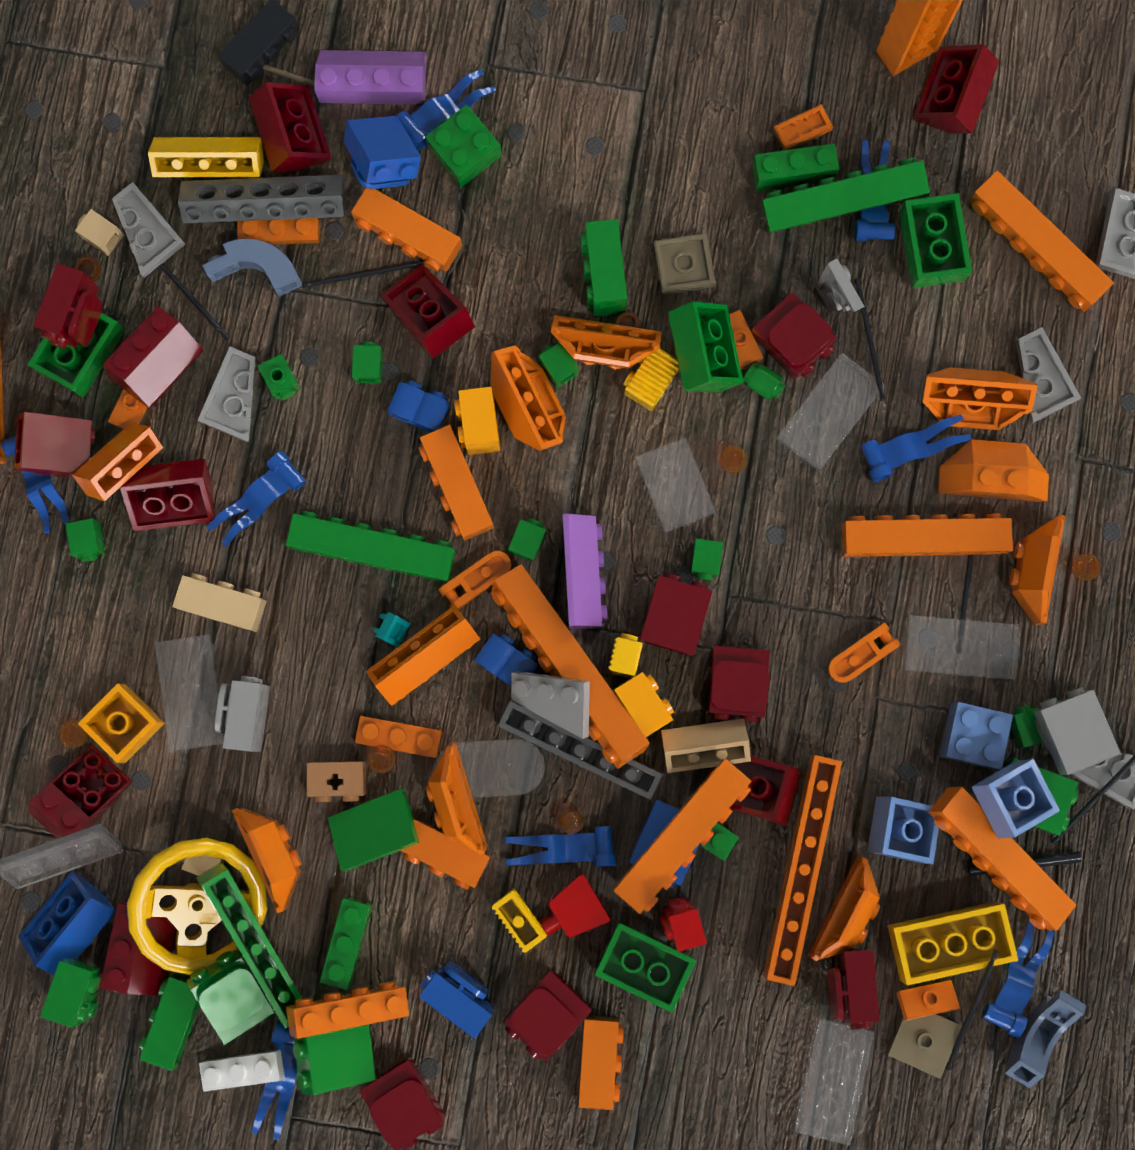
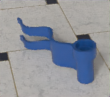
[396,69,496,151]
[854,140,895,242]
[861,415,972,482]
[1,435,71,534]
[207,451,306,547]
[505,826,616,867]
[981,920,1055,1038]
[251,1021,297,1140]

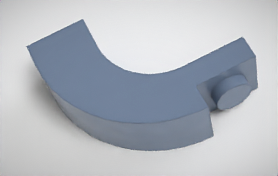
[202,239,302,297]
[1005,990,1086,1088]

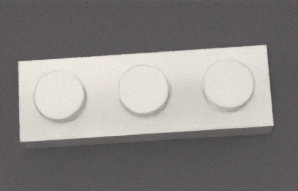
[199,1050,285,1092]

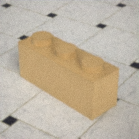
[172,573,267,632]
[661,719,751,773]

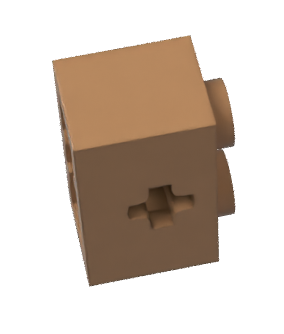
[307,762,366,802]

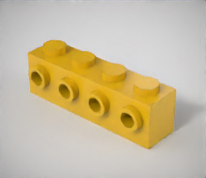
[148,137,264,177]

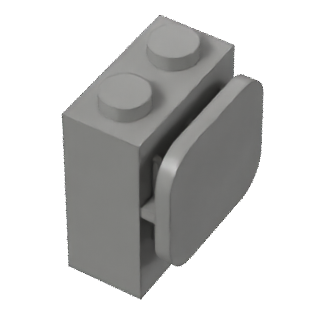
[215,676,270,752]
[1033,687,1121,775]

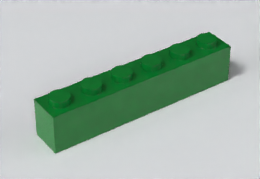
[761,157,930,233]
[285,511,456,583]
[196,863,302,1028]

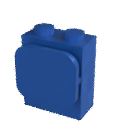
[344,116,421,189]
[628,799,700,888]
[419,961,494,1039]

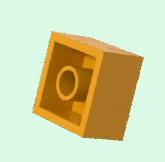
[454,387,501,455]
[613,672,674,737]
[78,683,165,763]

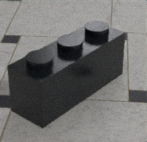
[218,0,299,86]

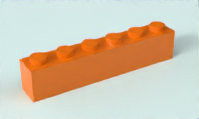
[969,170,1114,312]
[841,514,1013,557]
[613,758,752,914]
[928,787,1076,931]

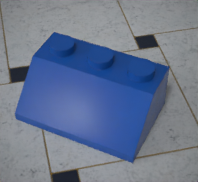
[18,870,116,975]

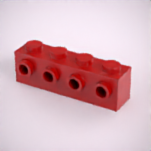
[659,896,707,952]

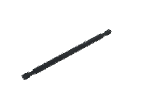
[302,260,425,288]
[160,263,230,341]
[854,278,886,401]
[955,555,974,654]
[1051,755,1135,845]
[945,949,999,1070]

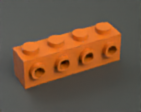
[351,188,462,273]
[418,425,494,541]
[366,605,480,706]
[286,981,409,1039]

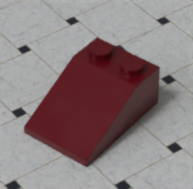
[380,264,475,359]
[706,756,802,826]

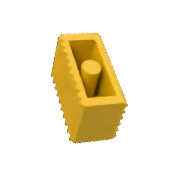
[623,348,679,412]
[607,633,643,678]
[492,888,547,952]

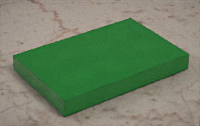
[328,789,419,872]

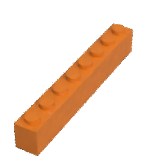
[491,564,650,769]
[763,755,842,986]

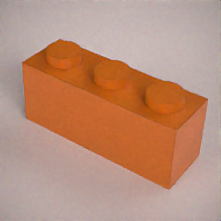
[72,422,163,501]
[400,819,491,890]
[579,1016,624,1110]

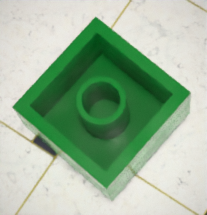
[425,104,502,188]

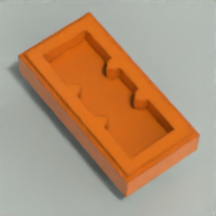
[773,104,833,151]
[729,310,764,369]
[108,389,147,429]
[896,980,960,1021]

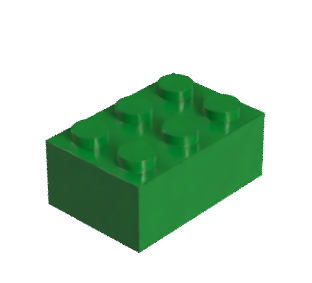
[899,193,972,289]
[580,219,627,317]
[668,301,744,393]
[27,313,125,398]
[594,920,697,1013]

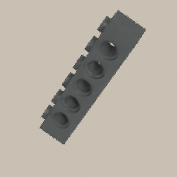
[178,175,346,223]
[498,701,663,800]

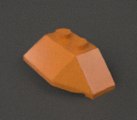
[551,315,662,369]
[491,345,566,451]
[922,367,1038,430]
[937,439,1049,502]
[1009,515,1066,626]
[426,741,488,854]
[231,807,302,914]
[807,855,880,961]

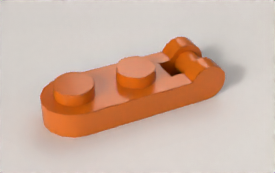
[438,551,511,610]
[828,622,901,683]

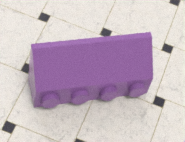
[315,50,426,105]
[563,514,607,630]

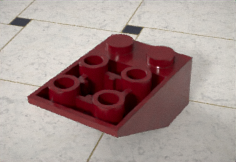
[28,745,132,849]

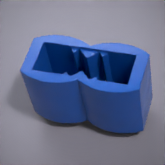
[387,380,451,433]
[474,632,539,686]

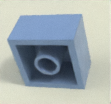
[939,702,1013,770]
[971,759,1060,838]
[867,796,939,864]

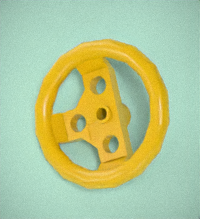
[127,838,267,975]

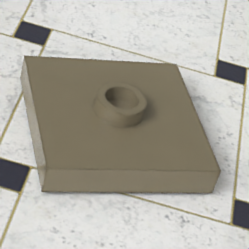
[653,233,716,295]
[886,1014,962,1079]

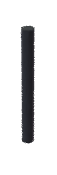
[968,851,1082,876]

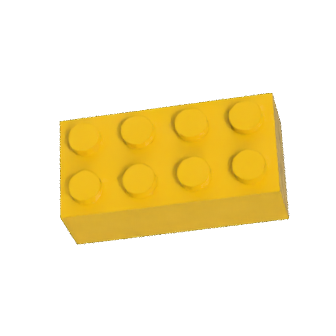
[887,901,1018,985]

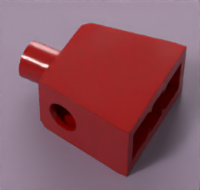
[539,872,611,938]

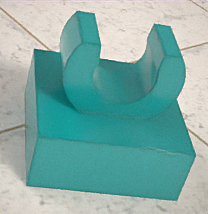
[373,612,411,648]

